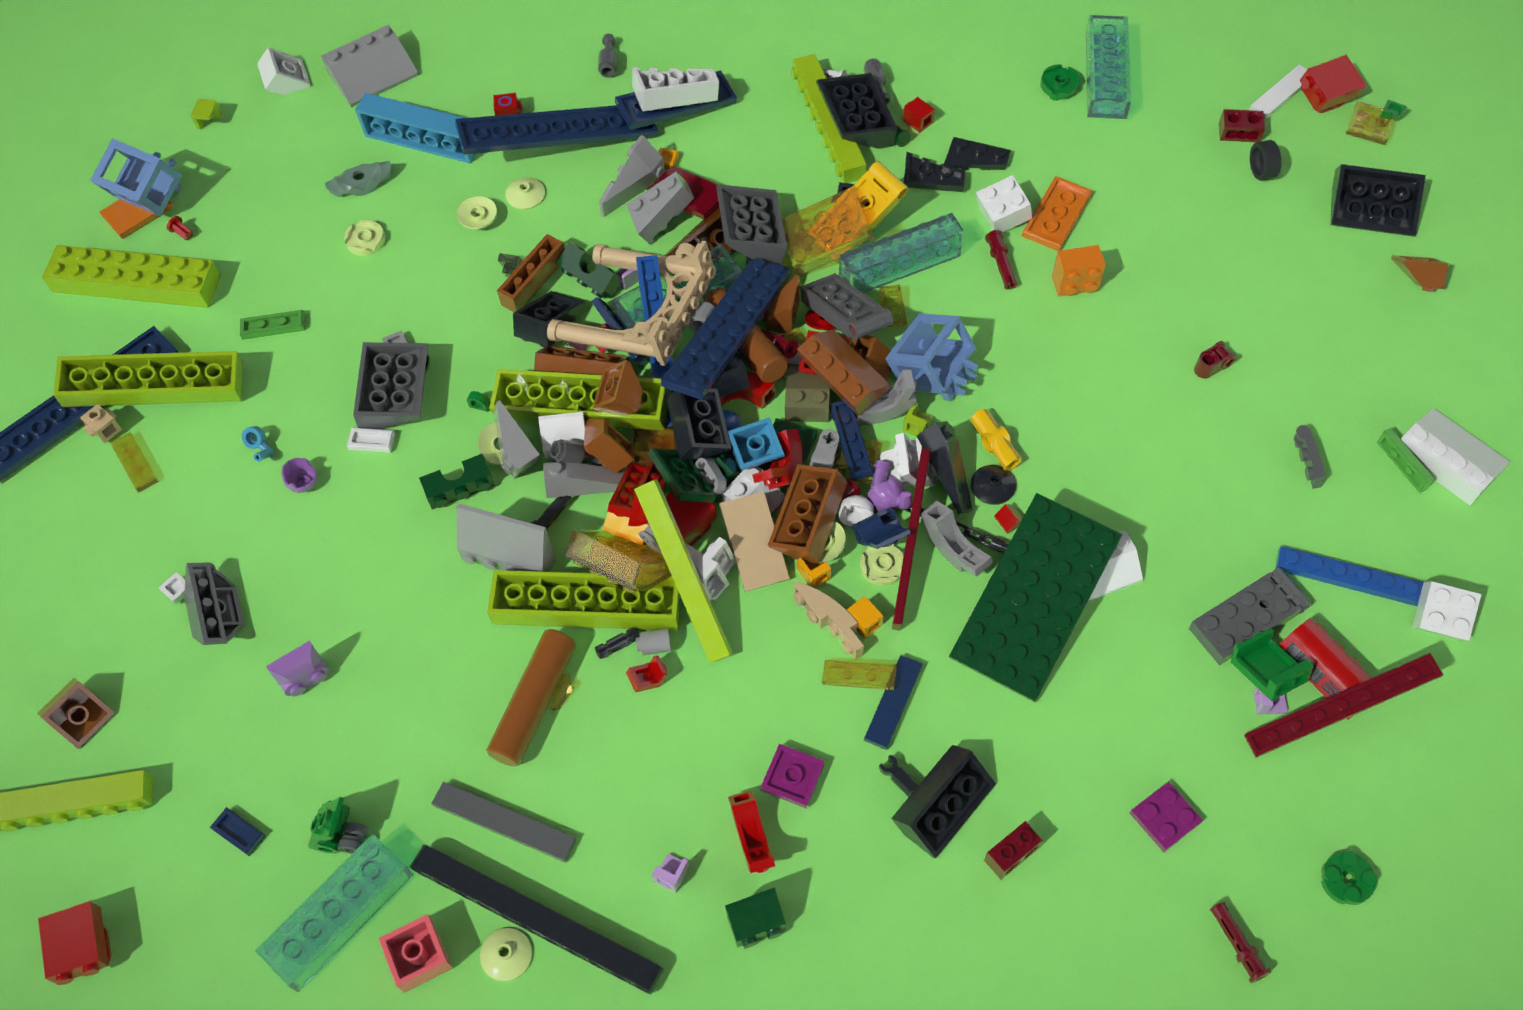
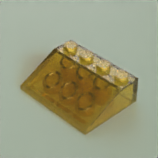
[782,186,876,275]
[565,529,672,593]

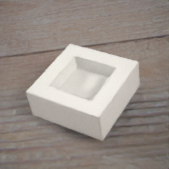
[158,572,185,605]

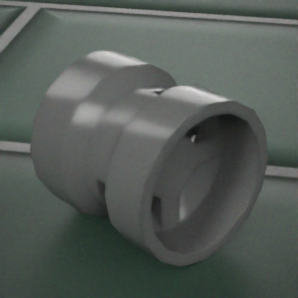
[338,822,369,855]

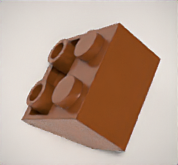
[851,335,892,381]
[584,418,635,474]

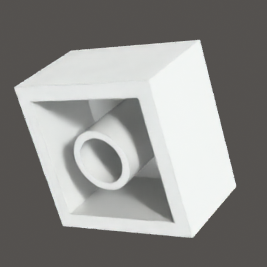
[976,175,1032,232]
[1412,581,1481,641]

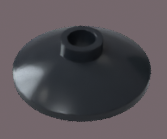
[971,465,1016,505]

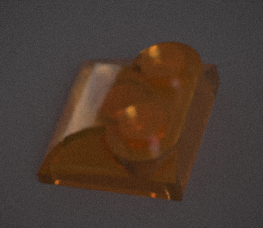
[634,427,677,466]

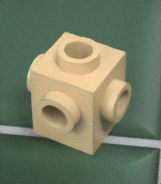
[80,404,122,443]

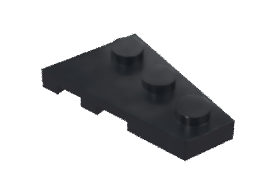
[944,137,1011,171]
[904,152,965,192]

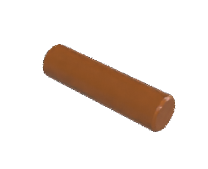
[702,287,788,383]
[486,629,576,766]

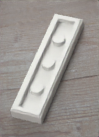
[1249,65,1307,120]

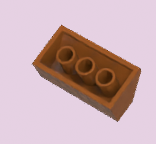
[797,329,891,416]
[534,346,629,375]
[768,464,848,564]

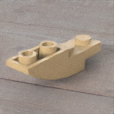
[793,582,864,660]

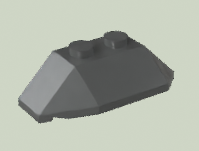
[184,562,245,645]

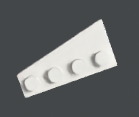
[632,67,719,111]

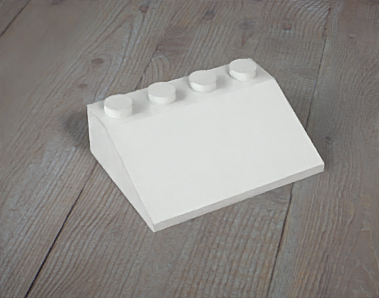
[1401,408,1510,505]

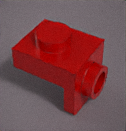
[626,655,667,693]

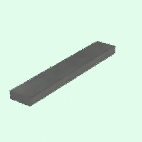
[431,782,576,863]

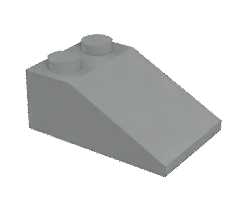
[494,400,540,479]

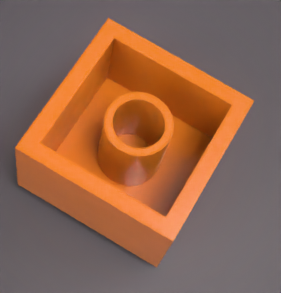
[1052,245,1106,297]

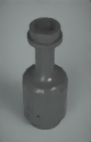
[598,33,617,78]
[864,58,890,104]
[550,439,602,466]

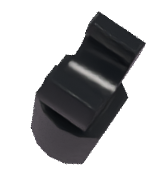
[879,755,919,797]

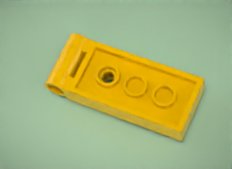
[808,161,909,265]

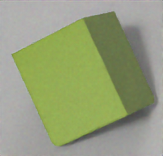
[191,99,223,129]
[903,401,933,437]

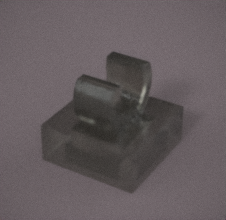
[498,253,523,277]

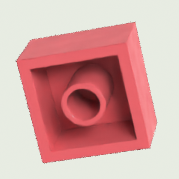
[378,914,453,993]

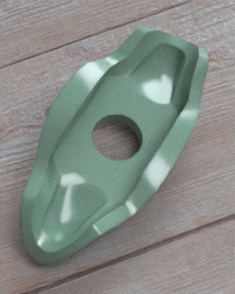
[325,161,392,197]

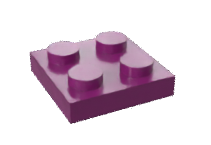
[760,744,825,809]
[1129,781,1203,853]

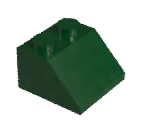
[725,887,786,949]

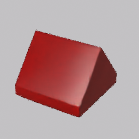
[994,504,1023,534]

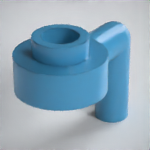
[242,426,274,462]

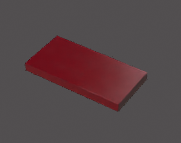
[647,165,719,220]

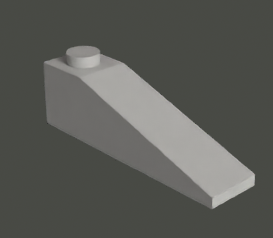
[543,462,625,498]

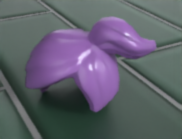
[867,474,912,512]

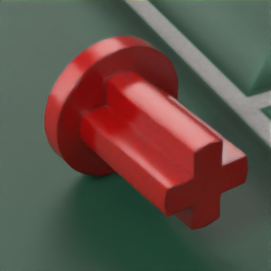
[166,216,193,240]

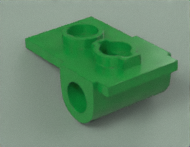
[308,797,350,854]

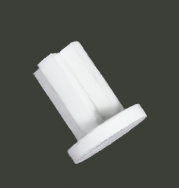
[824,69,847,78]

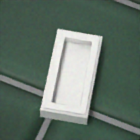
[347,428,396,453]

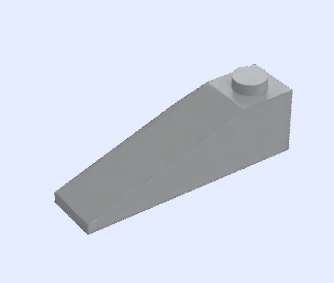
[599,135,665,217]

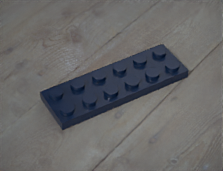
[615,70,737,130]

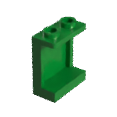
[1231,628,1314,701]

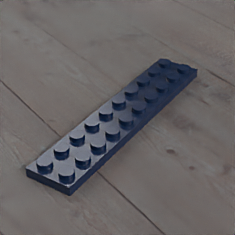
[455,105,658,155]
[661,258,791,400]
[0,326,179,481]

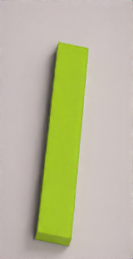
[634,479,733,663]

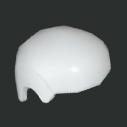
[838,495,874,527]

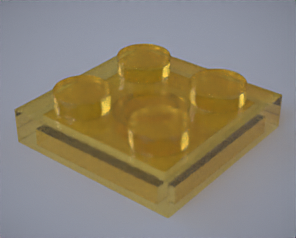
[1346,101,1394,145]

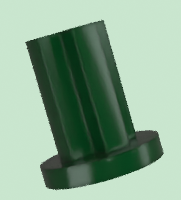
[895,125,911,147]

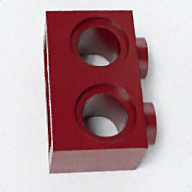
[1219,109,1265,142]
[984,821,1043,880]

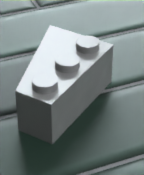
[626,172,694,245]

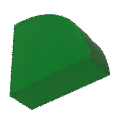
[1380,99,1407,119]

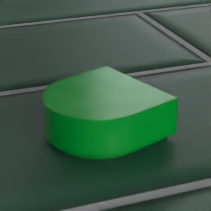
[467,391,490,412]

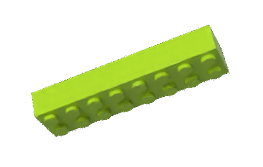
[42,245,221,308]
[53,351,243,407]
[489,369,671,430]
[487,570,681,631]

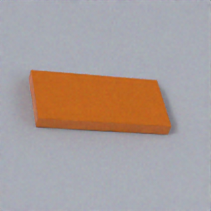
[1022,176,1093,251]

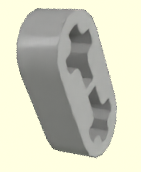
[695,458,726,495]

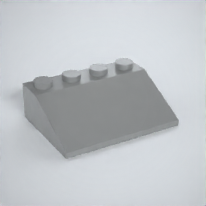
[321,25,419,107]
[457,503,556,572]

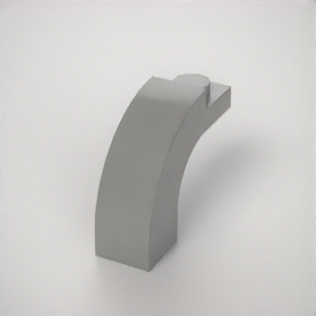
[855,370,916,425]
[920,501,993,577]

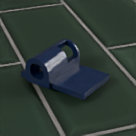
[852,507,911,549]

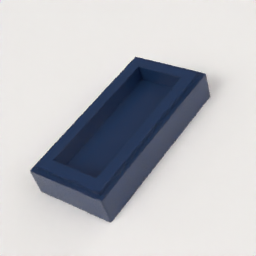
[209,807,266,856]

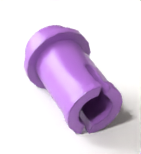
[871,460,891,487]

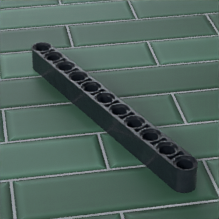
[409,844,664,995]

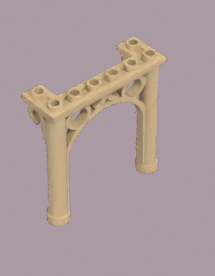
[547,241,716,366]

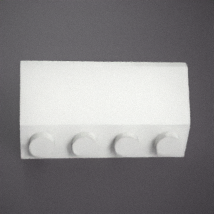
[1089,530,1143,601]

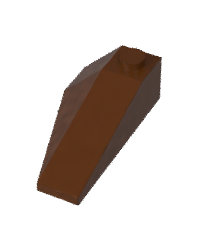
[664,207,736,276]

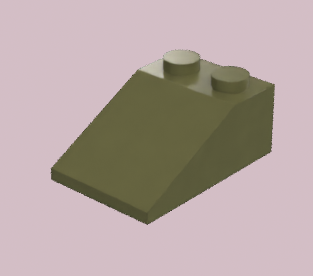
[785,364,830,422]

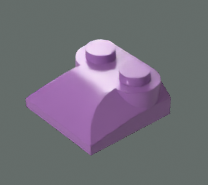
[266,640,329,697]

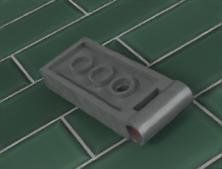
[800,273,894,340]
[1189,567,1312,666]

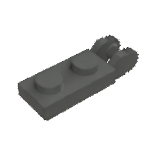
[1294,425,1325,488]

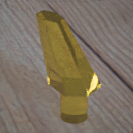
[550,673,574,711]

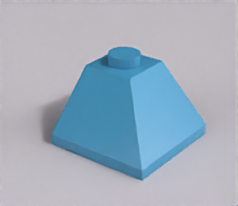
[727,417,784,471]

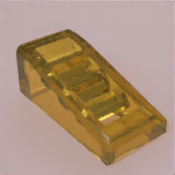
[878,284,907,327]

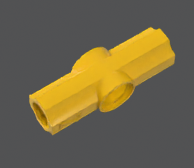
[970,408,1022,471]

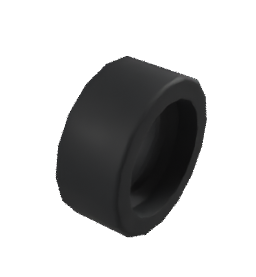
[1250,140,1282,181]

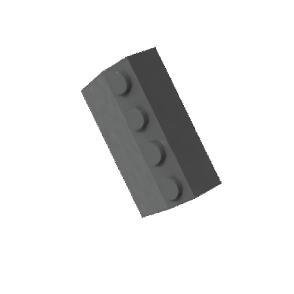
[716,184,787,265]
[353,342,428,429]

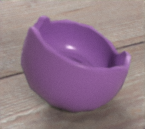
[281,458,317,493]

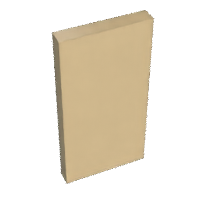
[719,491,790,592]

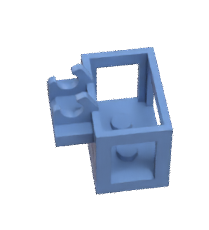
[90,138,182,217]
[885,313,978,401]

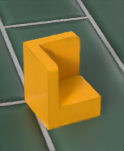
[797,558,831,588]
[847,597,883,639]

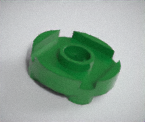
[1040,64,1080,101]
[1321,851,1378,906]

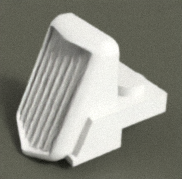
[880,432,937,487]
[686,537,736,602]

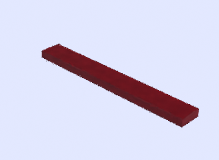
[892,448,930,631]
[1244,653,1443,758]

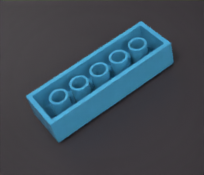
[355,93,476,164]

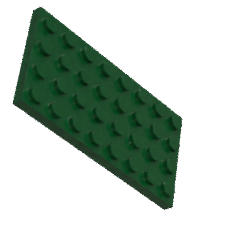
[949,493,1123,703]

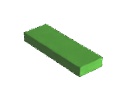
[240,310,305,340]
[1377,427,1434,493]

